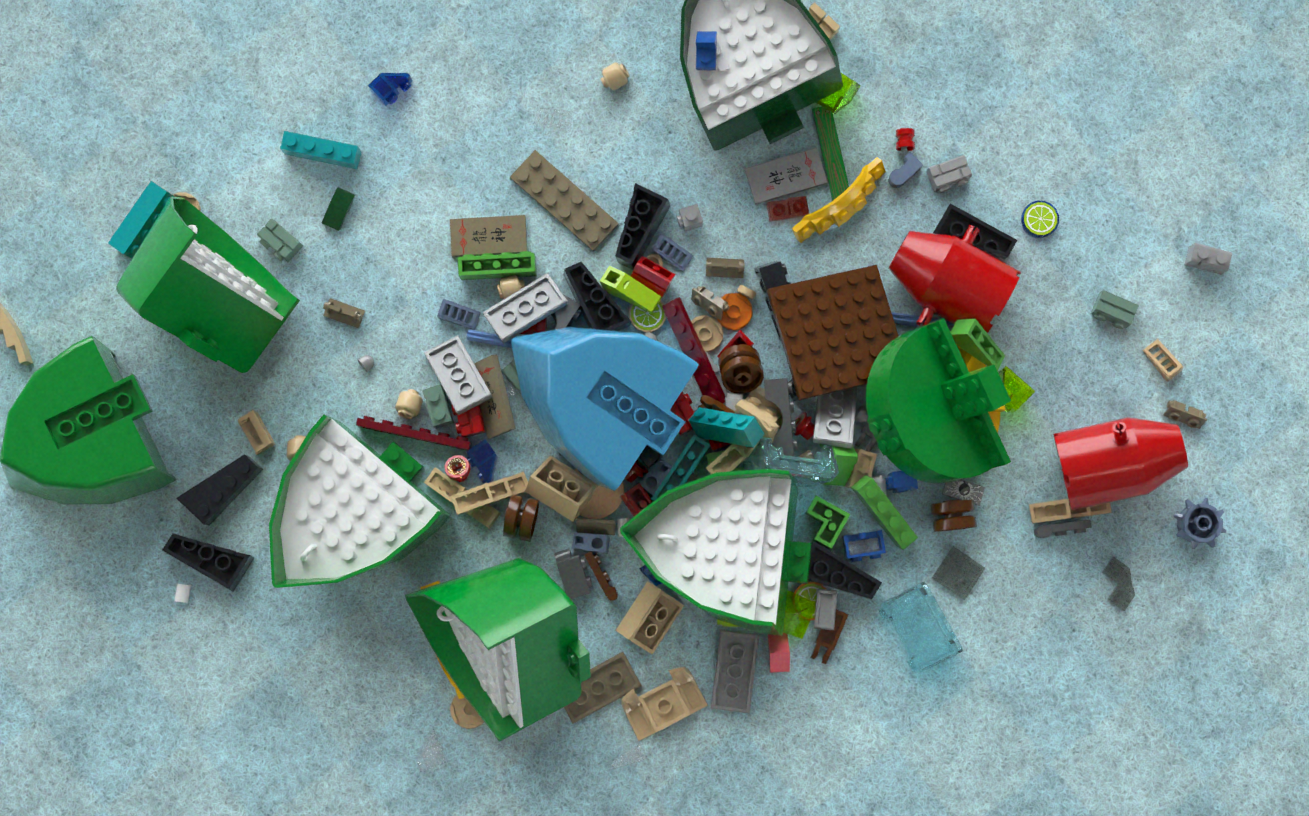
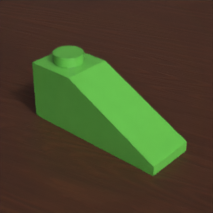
[951,319,1005,371]

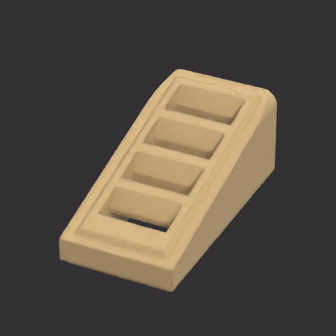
[1142,339,1183,382]

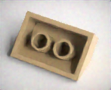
[525,455,598,522]
[615,581,684,655]

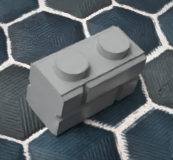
[926,155,972,193]
[1184,243,1232,275]

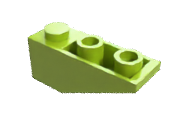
[600,266,662,313]

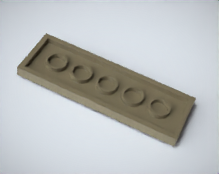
[510,150,619,252]

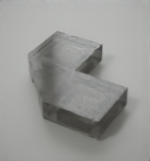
[1102,557,1135,611]

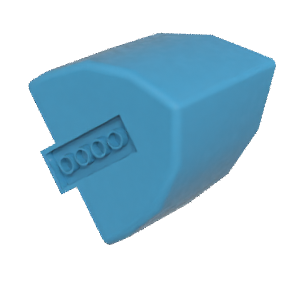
[511,327,699,491]

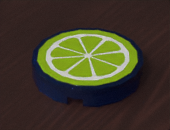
[1021,201,1059,238]

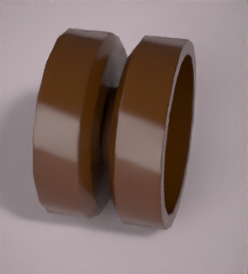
[718,344,764,394]
[503,495,539,542]
[930,499,977,532]

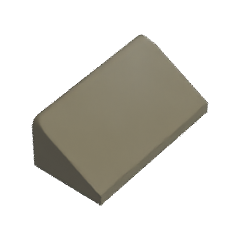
[576,518,616,535]

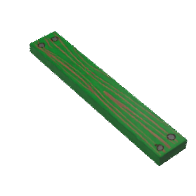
[812,105,849,201]

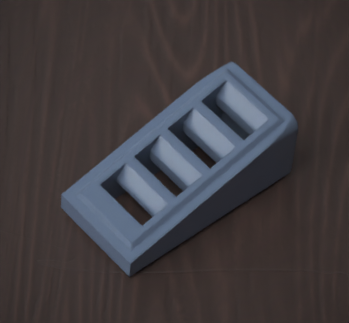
[651,234,693,271]
[437,299,481,330]

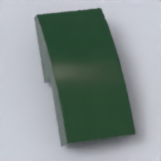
[322,187,356,231]

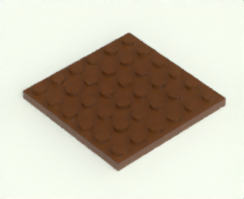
[767,265,899,401]

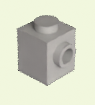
[676,204,703,232]

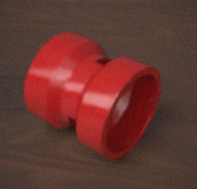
[896,128,915,151]

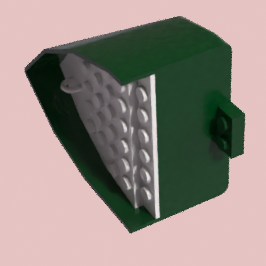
[680,0,843,151]

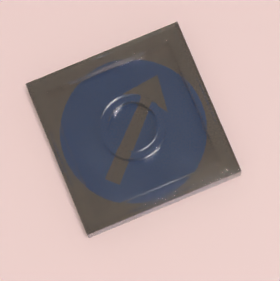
[932,546,985,600]

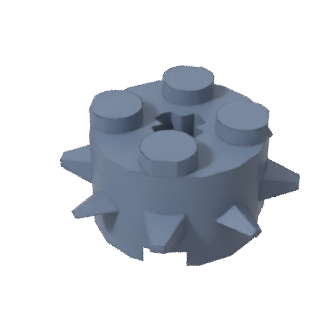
[1174,498,1226,550]

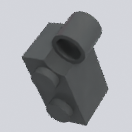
[554,549,593,599]

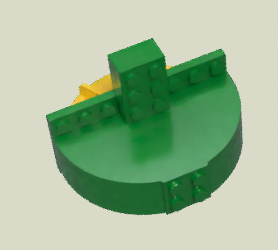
[866,318,1011,483]

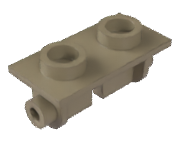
[706,257,745,278]
[691,286,730,320]
[323,298,365,328]
[1163,400,1207,429]

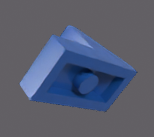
[695,31,717,70]

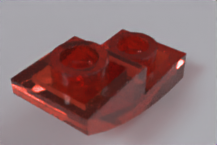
[766,196,809,222]

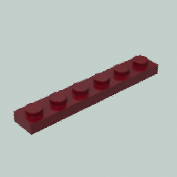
[662,297,726,403]
[356,416,472,451]

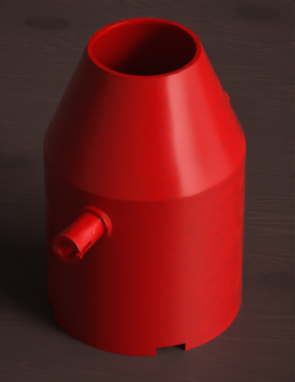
[888,225,1021,333]
[1053,417,1188,510]

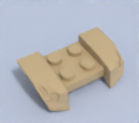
[735,387,783,443]
[621,667,708,741]

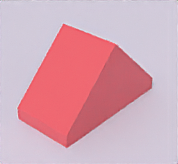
[768,632,790,673]

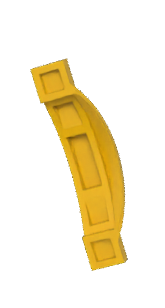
[792,157,886,243]

